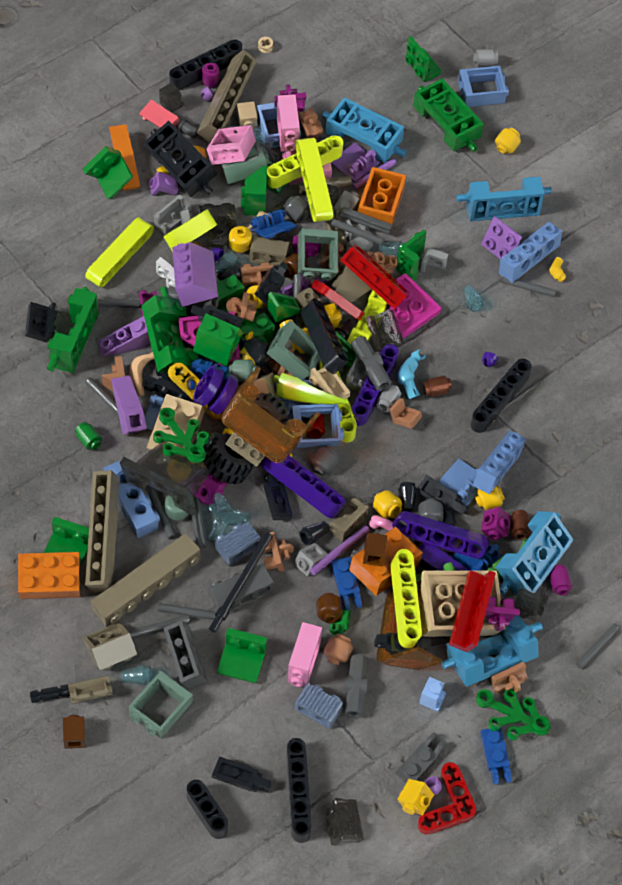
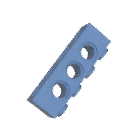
[499,222,562,283]
[473,430,526,494]
[103,459,160,538]

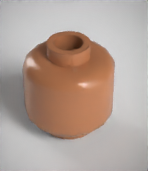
[324,634,353,666]

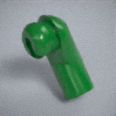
[329,609,351,636]

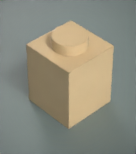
[237,101,257,129]

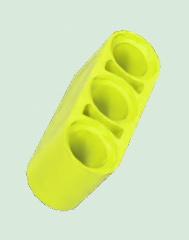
[163,209,217,252]

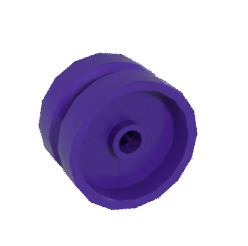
[193,365,238,415]

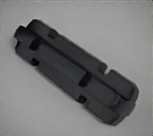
[30,684,70,703]

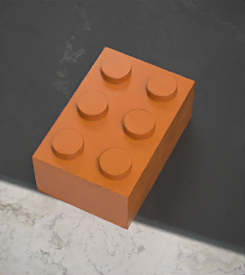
[358,167,407,229]
[349,527,423,596]
[18,552,81,599]

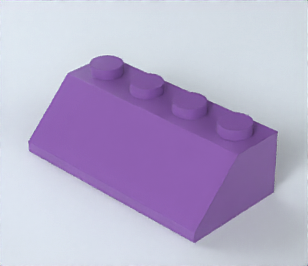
[172,242,218,307]

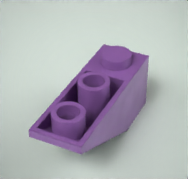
[97,316,151,357]
[111,376,147,435]

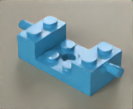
[322,97,407,163]
[456,177,552,222]
[495,511,574,597]
[441,616,543,687]

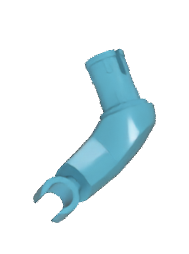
[397,349,426,399]

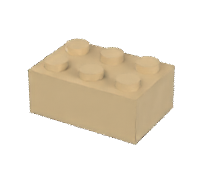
[147,394,205,461]

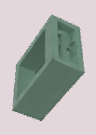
[221,142,270,184]
[298,228,338,280]
[267,320,321,379]
[129,671,193,738]

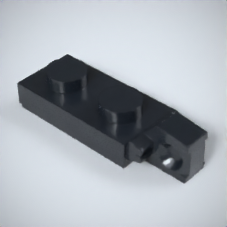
[254,261,288,306]
[190,305,243,328]
[142,375,193,402]
[263,471,293,520]
[417,475,469,515]
[374,633,431,659]
[212,757,271,793]

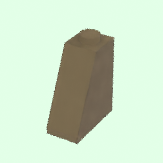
[329,264,371,310]

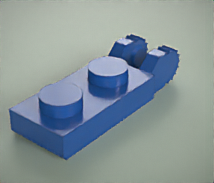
[331,557,362,610]
[480,727,512,785]

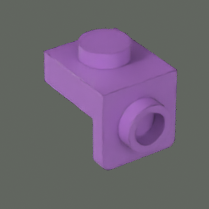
[149,172,178,196]

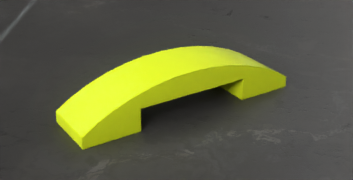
[347,290,388,344]

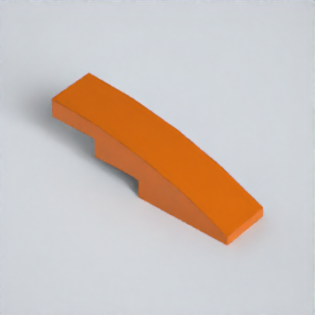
[109,124,140,191]

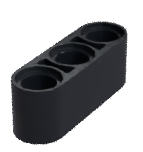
[186,779,228,839]

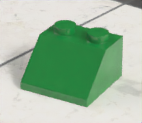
[241,166,267,216]
[193,313,243,367]

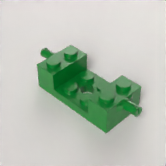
[413,78,484,153]
[216,274,275,351]
[141,286,199,380]
[47,287,99,373]

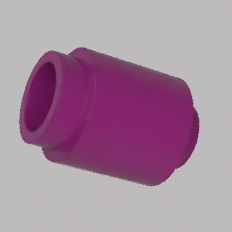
[202,63,220,88]
[549,565,572,596]

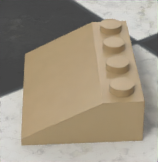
[420,571,506,637]

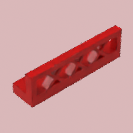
[340,244,410,310]
[449,570,496,652]

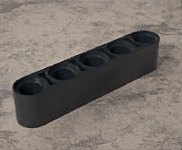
[169,39,242,91]
[300,298,348,375]
[471,358,532,433]
[286,738,311,843]

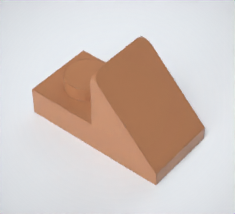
[102,356,125,392]

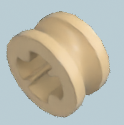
[258,37,273,53]

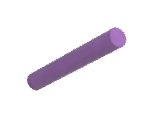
[352,158,396,190]

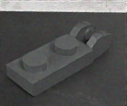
[396,732,448,783]

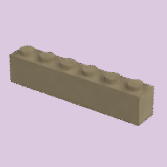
[197,50,257,143]
[85,470,120,592]
[91,533,201,627]

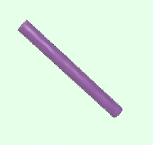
[310,525,370,575]

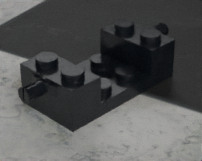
[142,120,217,197]

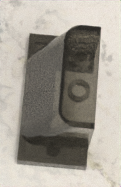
[120,443,209,515]

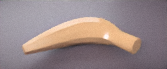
[129,352,154,397]

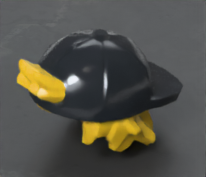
[240,331,272,378]

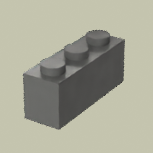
[209,563,274,612]
[163,620,207,689]

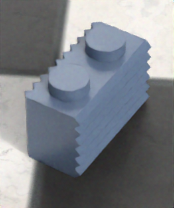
[215,521,261,566]
[294,683,343,729]

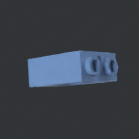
[458,66,509,107]
[289,404,344,448]

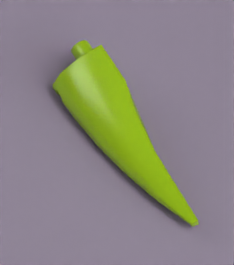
[273,373,349,404]

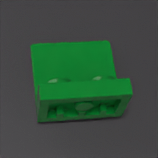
[405,36,442,82]
[83,146,133,199]
[396,229,427,281]
[43,516,89,567]
[217,628,267,684]

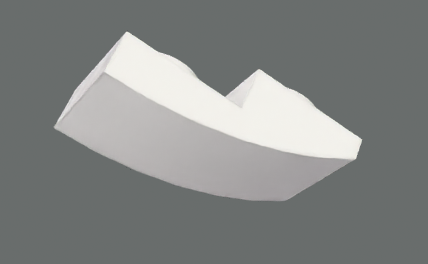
[156,257,175,288]

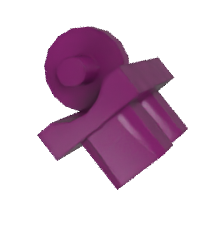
[273,84,307,112]
[485,597,520,631]

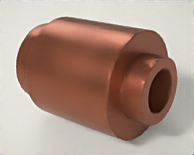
[423,375,452,397]
[510,510,531,540]

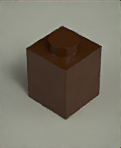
[363,533,387,566]
[63,715,86,749]

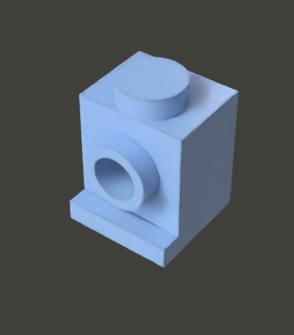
[419,677,446,712]

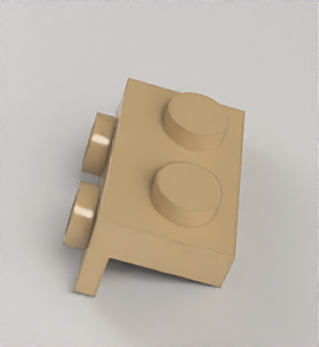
[309,367,350,399]

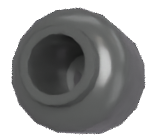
[283,196,310,222]
[311,446,339,475]
[418,499,444,522]

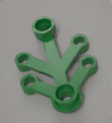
[153,408,209,463]
[476,689,551,740]

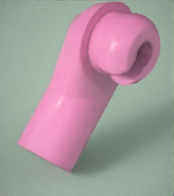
[369,515,393,531]

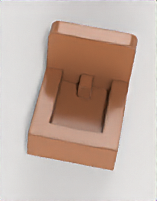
[390,398,422,429]

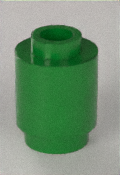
[75,422,102,450]

